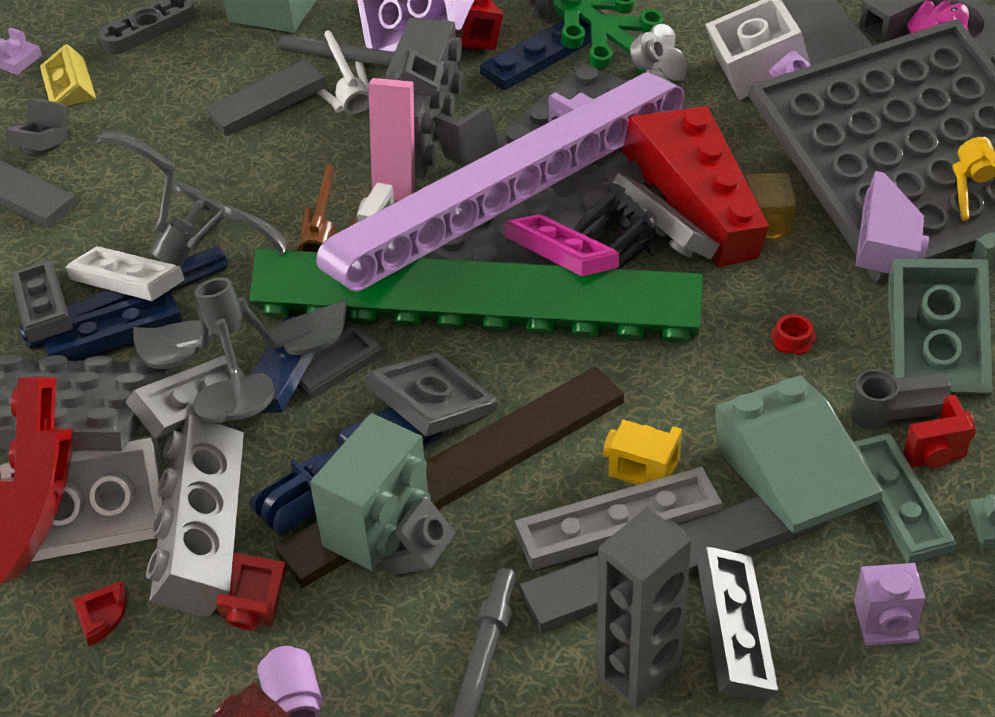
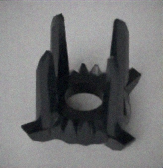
[574,182,657,269]

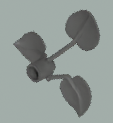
[96,131,286,268]
[133,278,347,423]

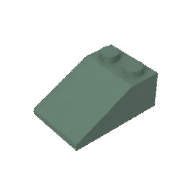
[888,259,993,395]
[715,375,882,534]

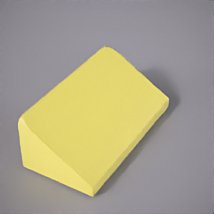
[40,44,96,106]

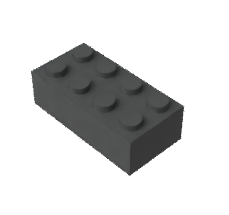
[384,18,464,179]

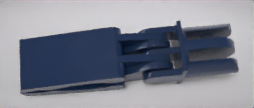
[249,407,442,537]

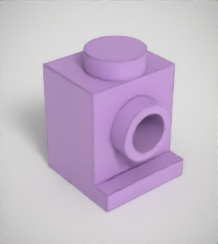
[854,563,925,646]

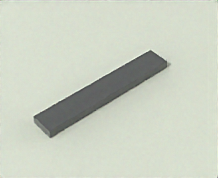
[519,496,819,633]

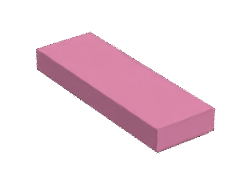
[368,78,415,201]

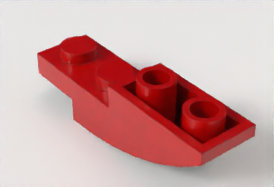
[0,376,74,585]

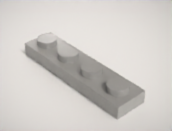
[514,467,722,571]

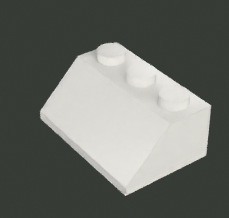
[0,435,163,562]

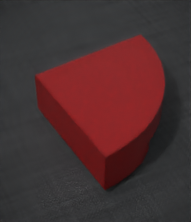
[73,580,127,646]

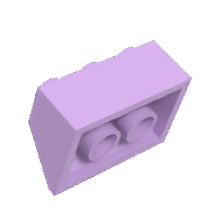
[357,0,474,52]

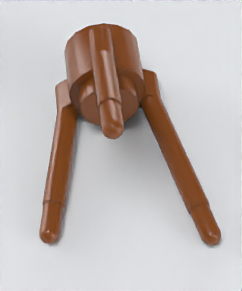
[297,164,358,252]

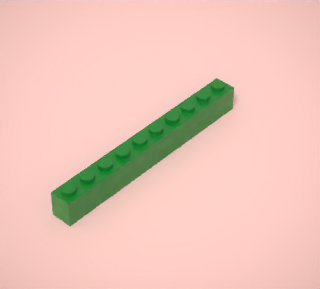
[250,249,703,343]

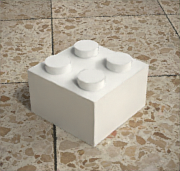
[705,0,811,100]

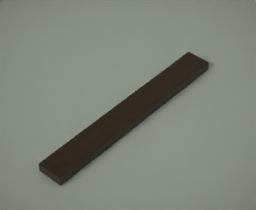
[275,366,624,588]

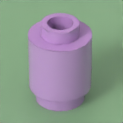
[257,646,322,717]

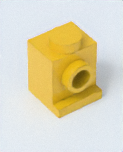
[603,420,682,485]

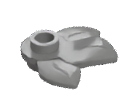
[630,24,688,82]

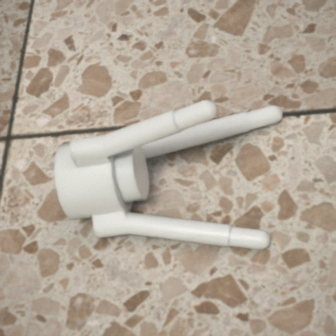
[316,30,369,115]

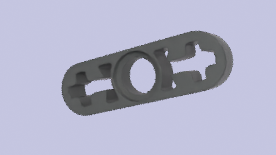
[98,0,196,54]

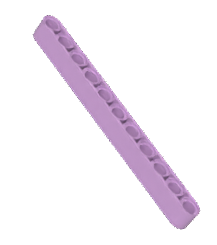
[316,72,685,291]

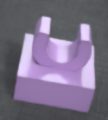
[0,27,42,75]

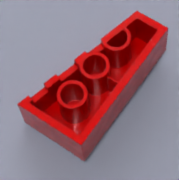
[622,106,769,267]

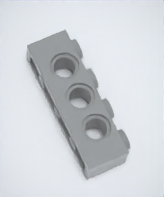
[146,414,244,616]

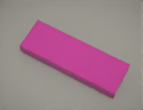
[505,214,619,276]

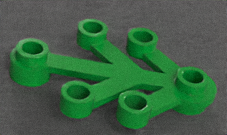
[552,0,663,76]

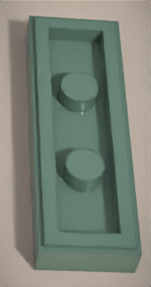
[853,432,957,563]

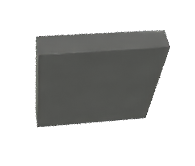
[365,352,498,437]

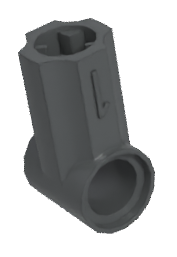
[850,369,951,430]

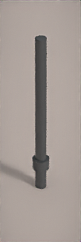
[452,568,517,717]

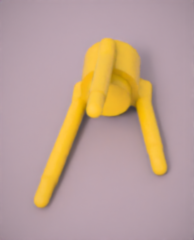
[952,137,995,221]

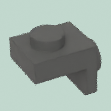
[6,98,67,155]
[380,497,456,575]

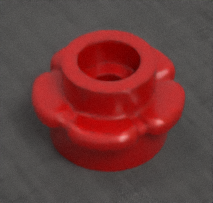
[771,314,816,355]

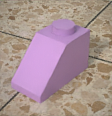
[855,171,929,273]

